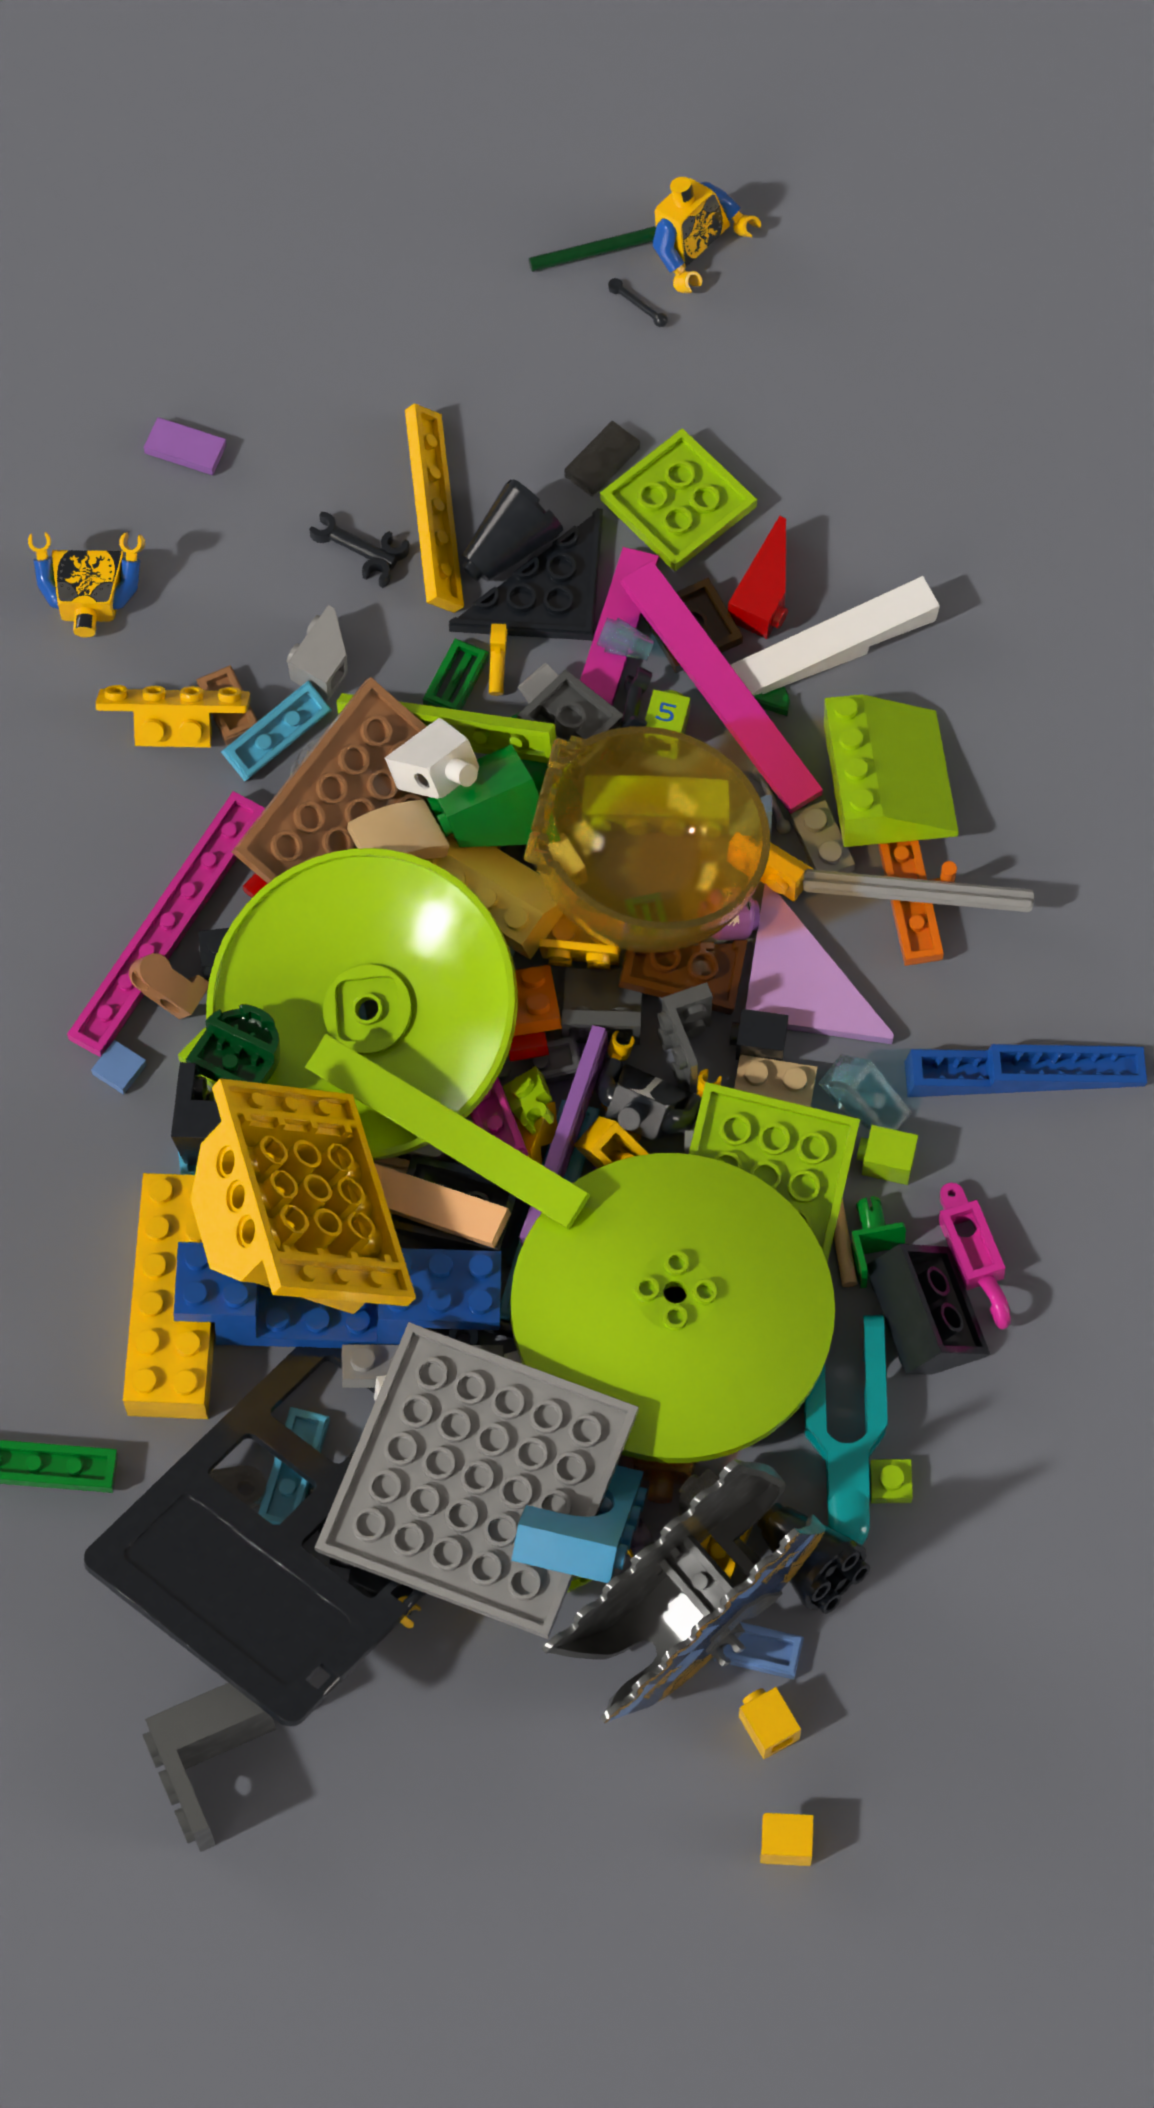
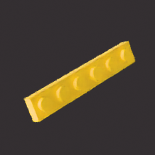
[405,403,464,613]

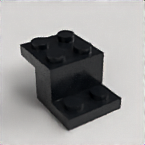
[171,1062,221,1165]

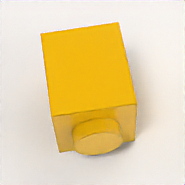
[739,1687,801,1760]

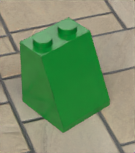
[427,744,556,848]

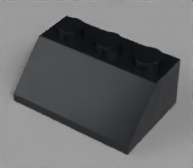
[867,1244,990,1375]

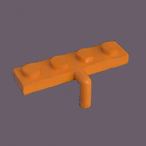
[878,840,957,966]

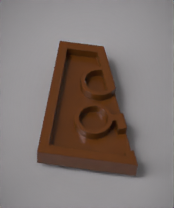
[618,940,748,1015]

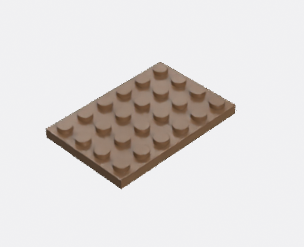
[231,677,440,883]

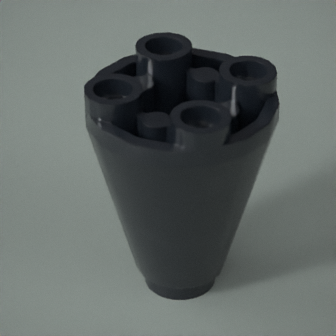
[758,1503,870,1614]

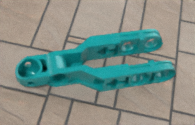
[804,1315,888,1545]

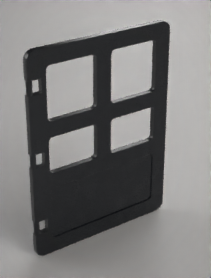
[84,1346,427,1727]

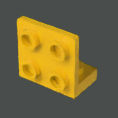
[539,912,624,970]

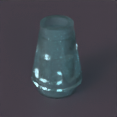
[597,617,655,661]

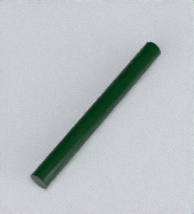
[528,226,656,272]

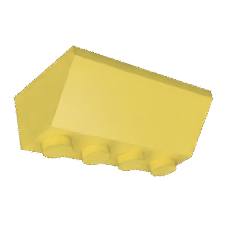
[424,825,574,960]

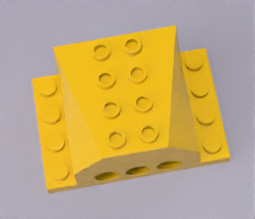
[190,1078,416,1314]

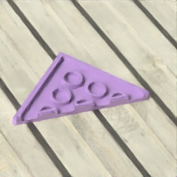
[745,884,894,1044]

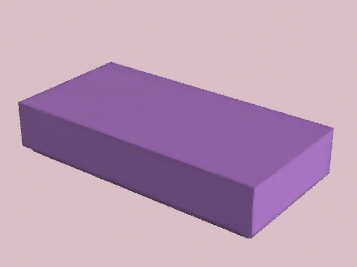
[144,417,227,476]

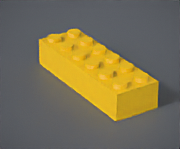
[123,1173,215,1419]

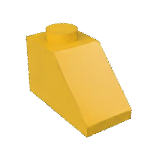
[574,1116,649,1168]

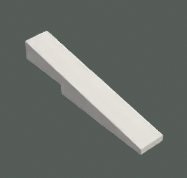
[731,576,940,697]

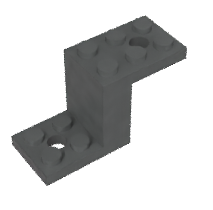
[142,1683,276,1852]

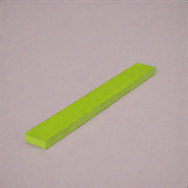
[305,1034,591,1229]

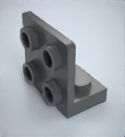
[562,968,642,1045]
[657,982,713,1093]

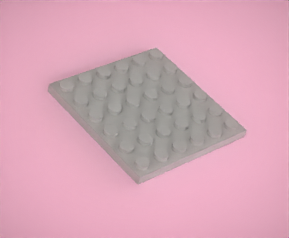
[315,1322,639,1639]

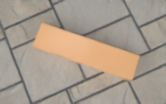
[374,1163,511,1249]

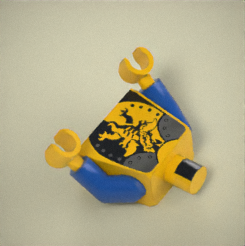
[653,177,761,293]
[28,531,145,638]

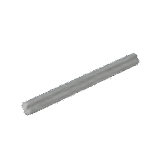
[803,869,1034,912]

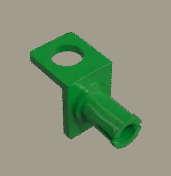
[851,1196,906,1289]

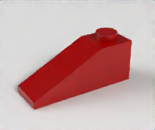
[728,515,788,639]

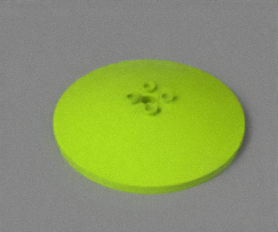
[206,848,518,1161]
[510,1153,835,1463]

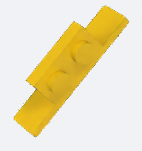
[95,685,250,747]

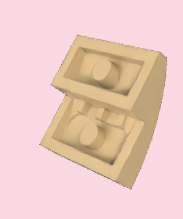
[347,799,449,859]

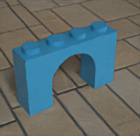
[511,1465,648,1583]

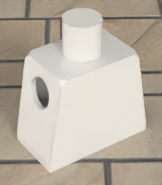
[385,718,479,799]

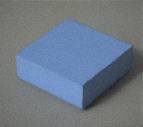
[91,1040,147,1095]

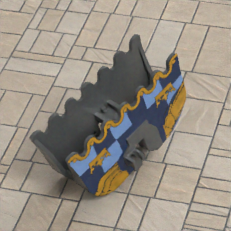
[542,1459,826,1723]

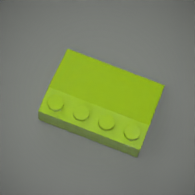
[824,694,959,847]

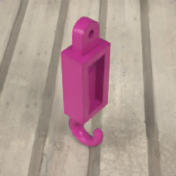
[939,1182,1011,1330]

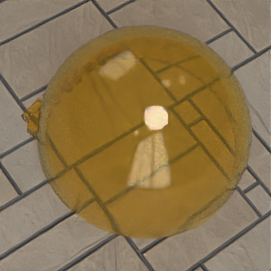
[524,727,770,953]

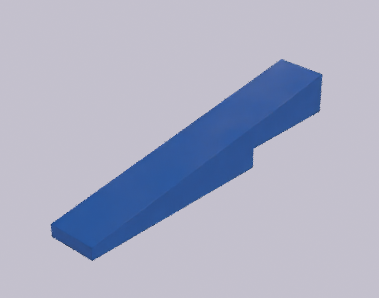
[904,1044,1147,1097]

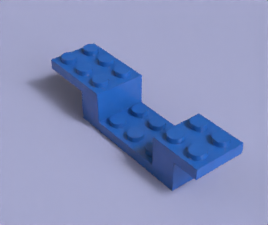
[174,1242,501,1348]

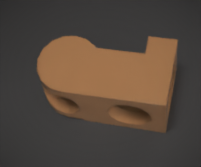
[129,953,209,1020]

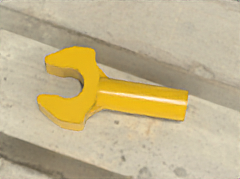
[489,623,507,696]

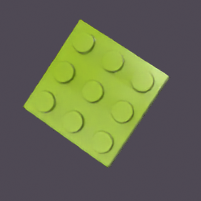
[600,428,757,572]

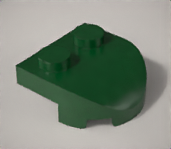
[186,1004,280,1084]

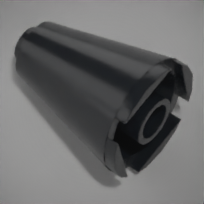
[462,479,564,582]

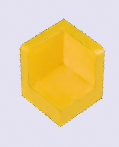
[760,1813,813,1866]

